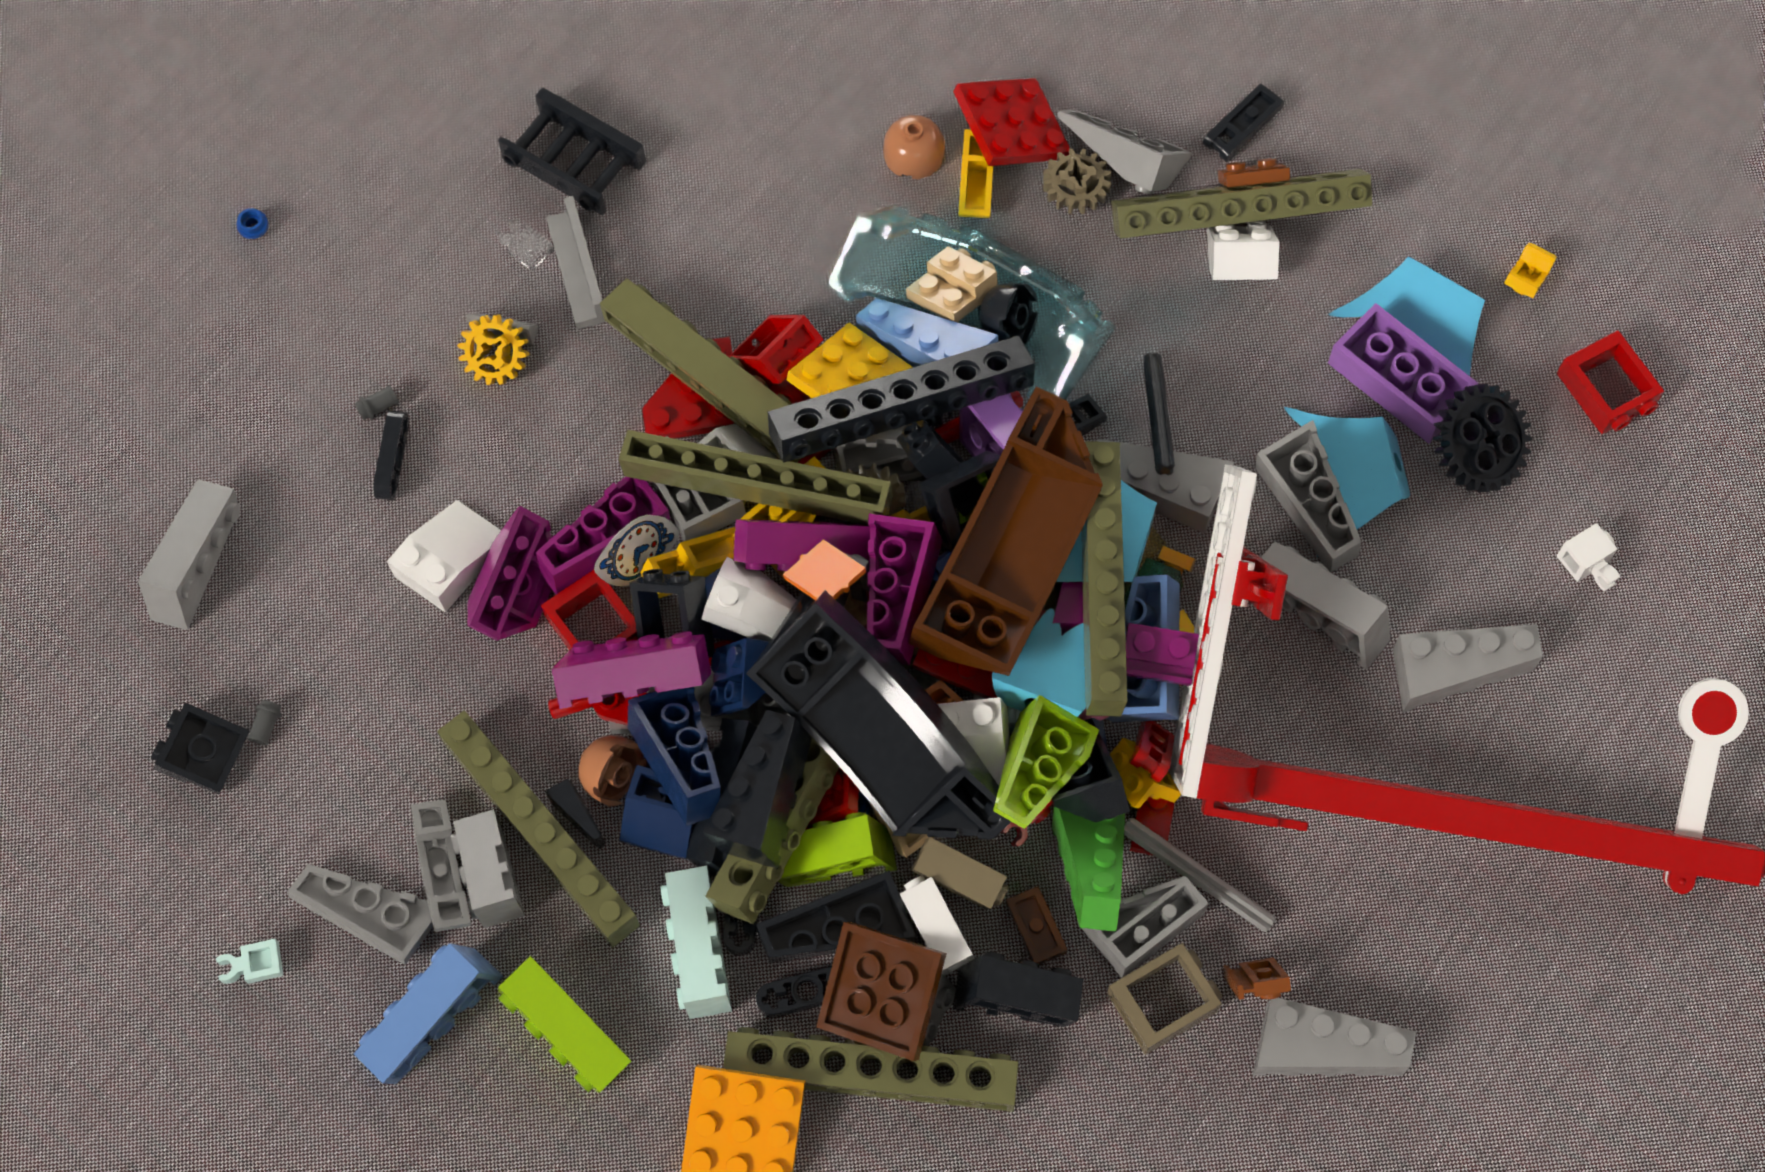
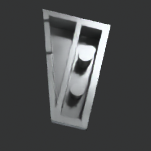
[651,436,746,541]

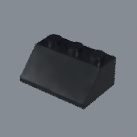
[1051,719,1130,823]

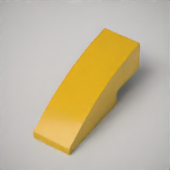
[958,129,994,218]
[640,527,735,598]

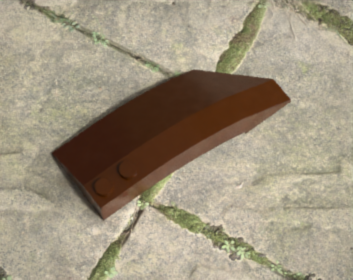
[909,386,1103,676]

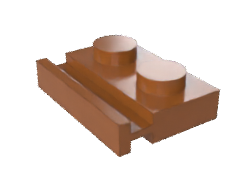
[1218,158,1290,188]
[1223,957,1291,1000]

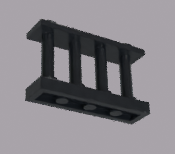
[498,87,646,216]

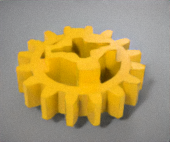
[457,314,530,385]

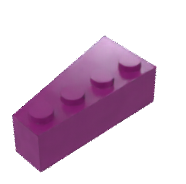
[551,631,711,709]

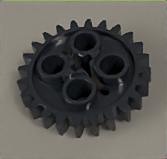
[1433,384,1533,493]

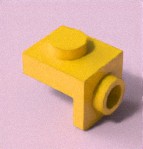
[1504,243,1557,298]

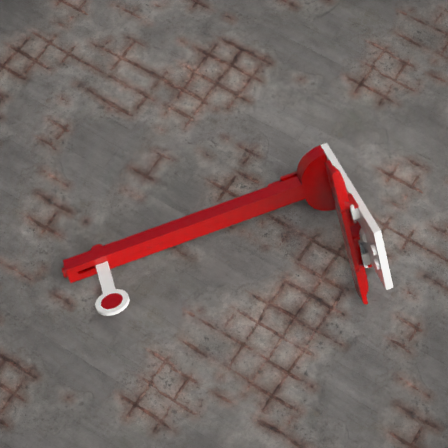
[1168,464,1765,894]

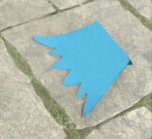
[1328,256,1485,376]
[1284,407,1410,557]
[1056,480,1157,584]
[992,608,1086,717]

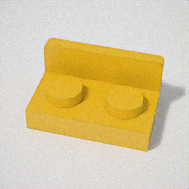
[1110,738,1181,809]

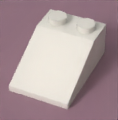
[387,500,501,612]
[938,697,1010,785]

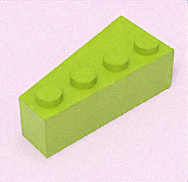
[498,956,631,1093]

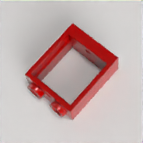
[728,315,824,384]
[1556,330,1664,435]
[541,570,638,650]

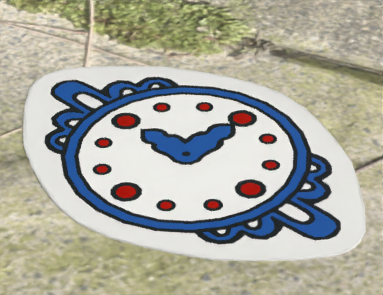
[594,515,679,586]

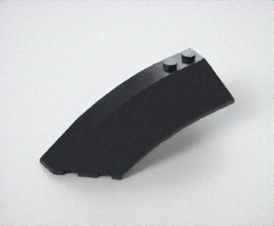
[746,590,1011,839]

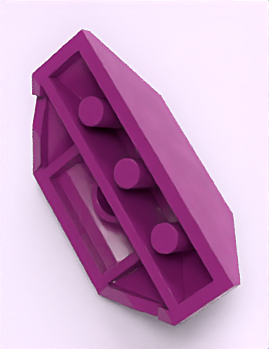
[467,506,552,641]

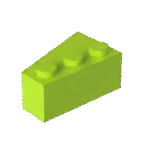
[778,812,897,887]

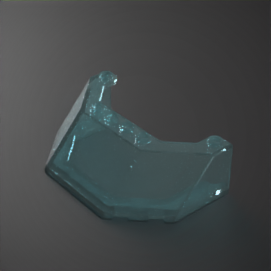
[827,204,1116,400]

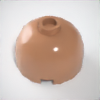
[883,115,945,179]
[579,735,647,807]

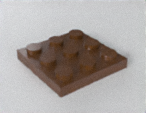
[816,922,947,1061]

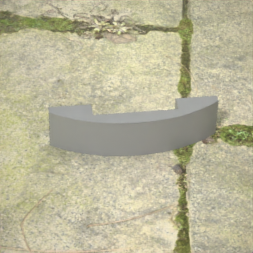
[411,799,471,932]

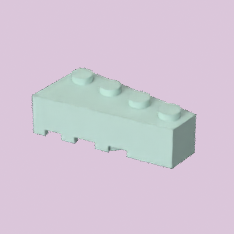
[660,865,732,1019]

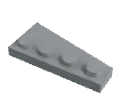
[287,864,433,965]

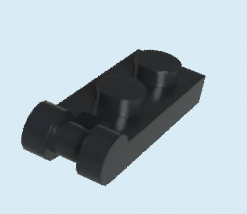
[1202,83,1284,162]

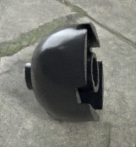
[978,282,1038,345]

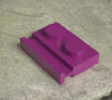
[1126,623,1199,686]

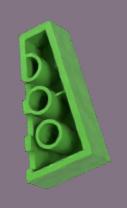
[1052,807,1125,932]

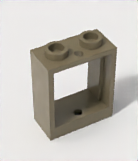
[910,837,1009,909]
[1107,943,1222,1055]

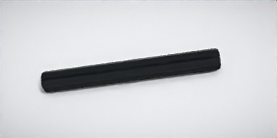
[1143,352,1175,476]

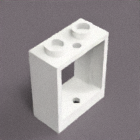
[900,875,975,976]

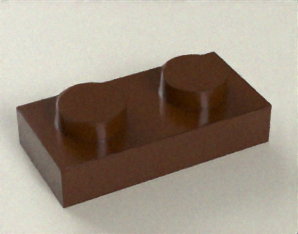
[1006,886,1068,965]

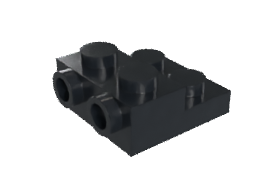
[150,702,249,795]

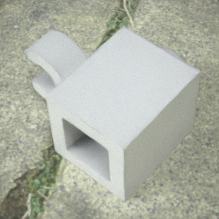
[1557,523,1620,592]

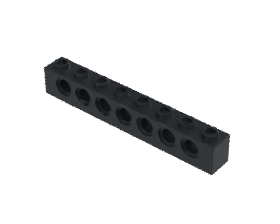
[768,336,1035,463]

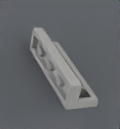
[546,196,606,330]

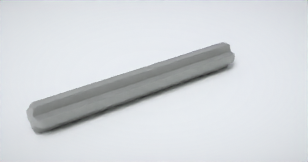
[1124,818,1275,932]

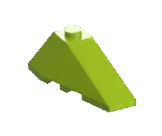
[993,695,1099,829]

